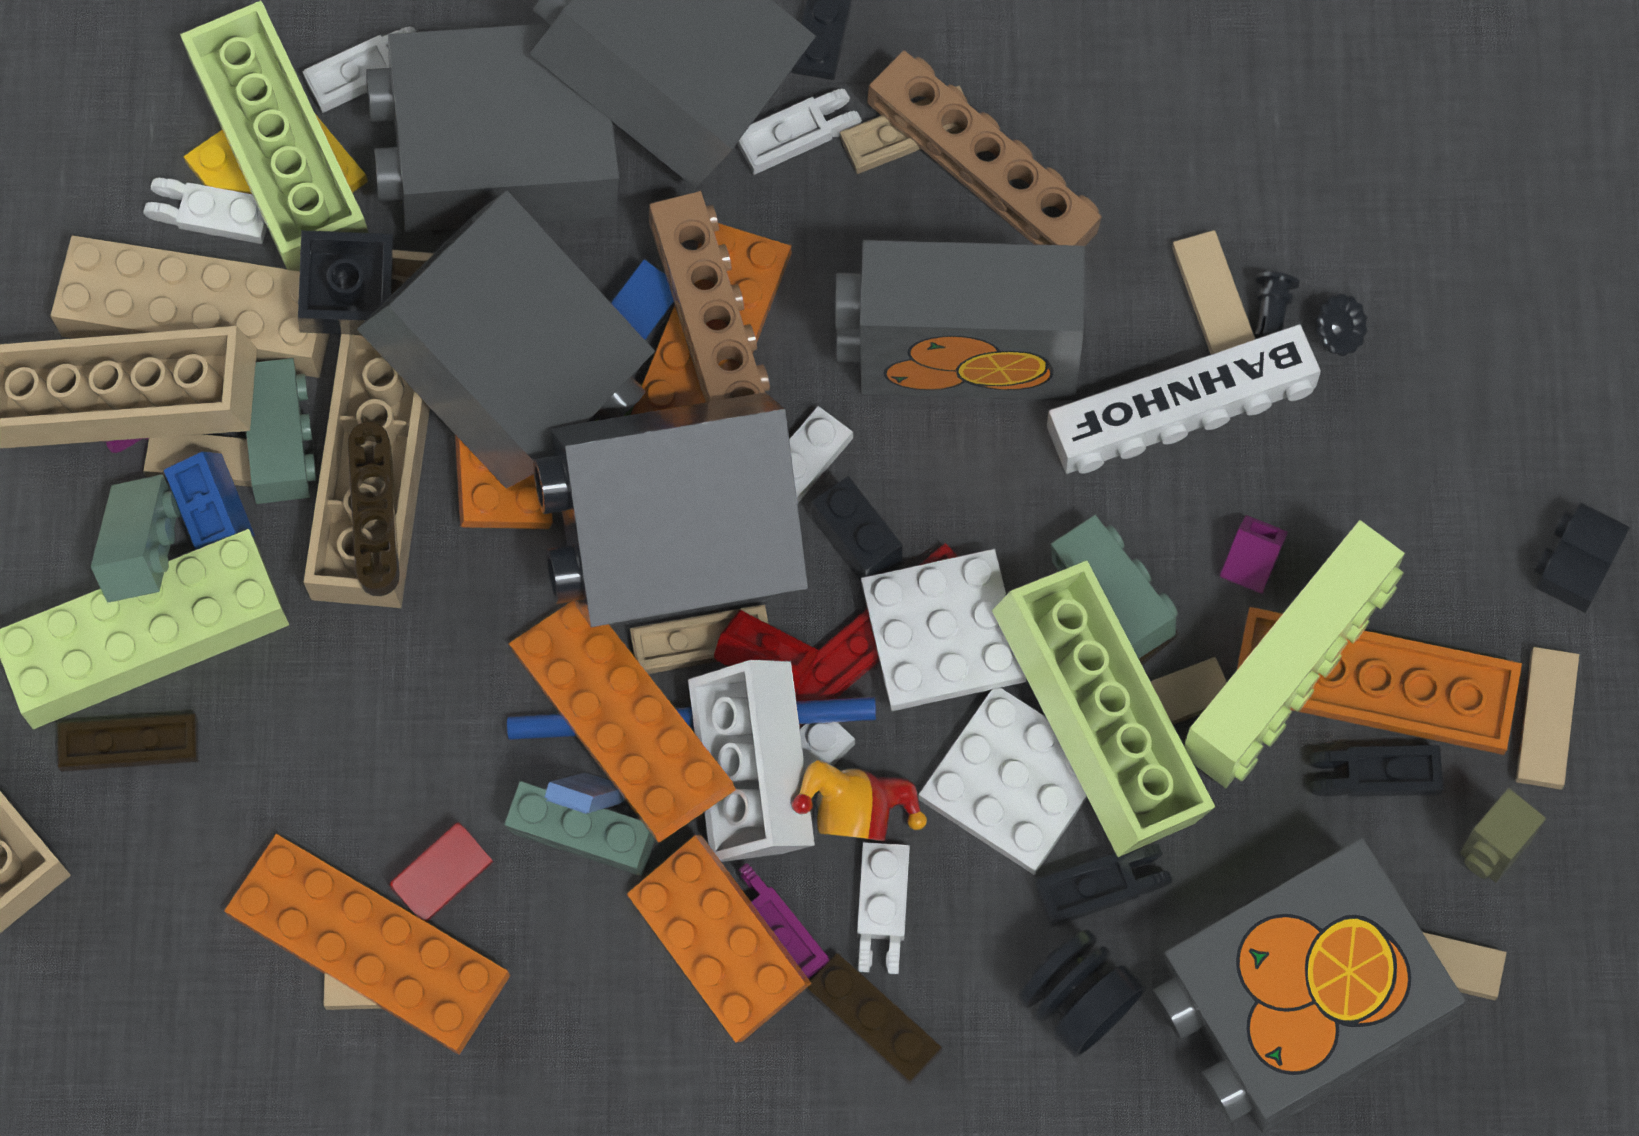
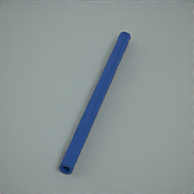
[507,697,876,740]

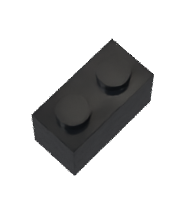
[812,476,903,583]

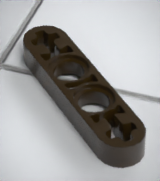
[348,422,400,597]

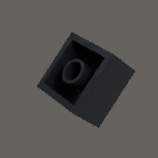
[298,230,393,335]

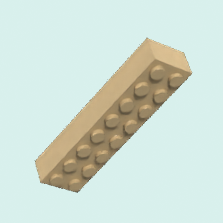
[304,250,434,608]

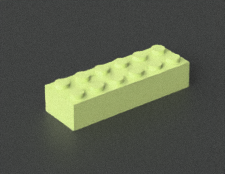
[180,1,369,271]
[1184,520,1405,788]
[0,529,289,729]
[992,561,1215,857]

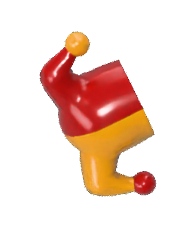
[792,760,927,841]

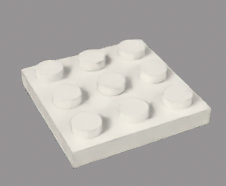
[861,549,1026,711]
[918,688,1087,875]

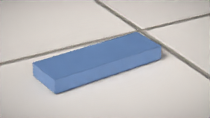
[544,772,624,814]

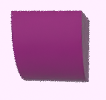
[1220,515,1288,594]

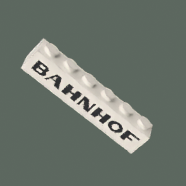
[1047,324,1321,474]

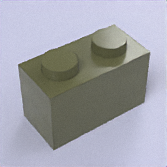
[1460,788,1546,883]

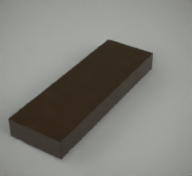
[58,713,199,772]

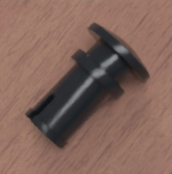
[1254,271,1300,339]

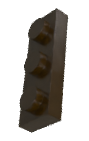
[806,953,942,1085]

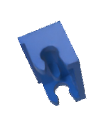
[611,260,674,340]
[164,451,255,550]

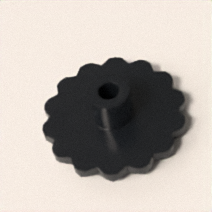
[1317,294,1368,356]

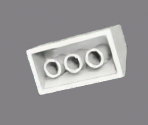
[688,660,815,862]

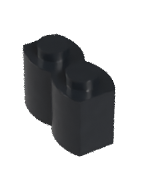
[1534,502,1630,613]

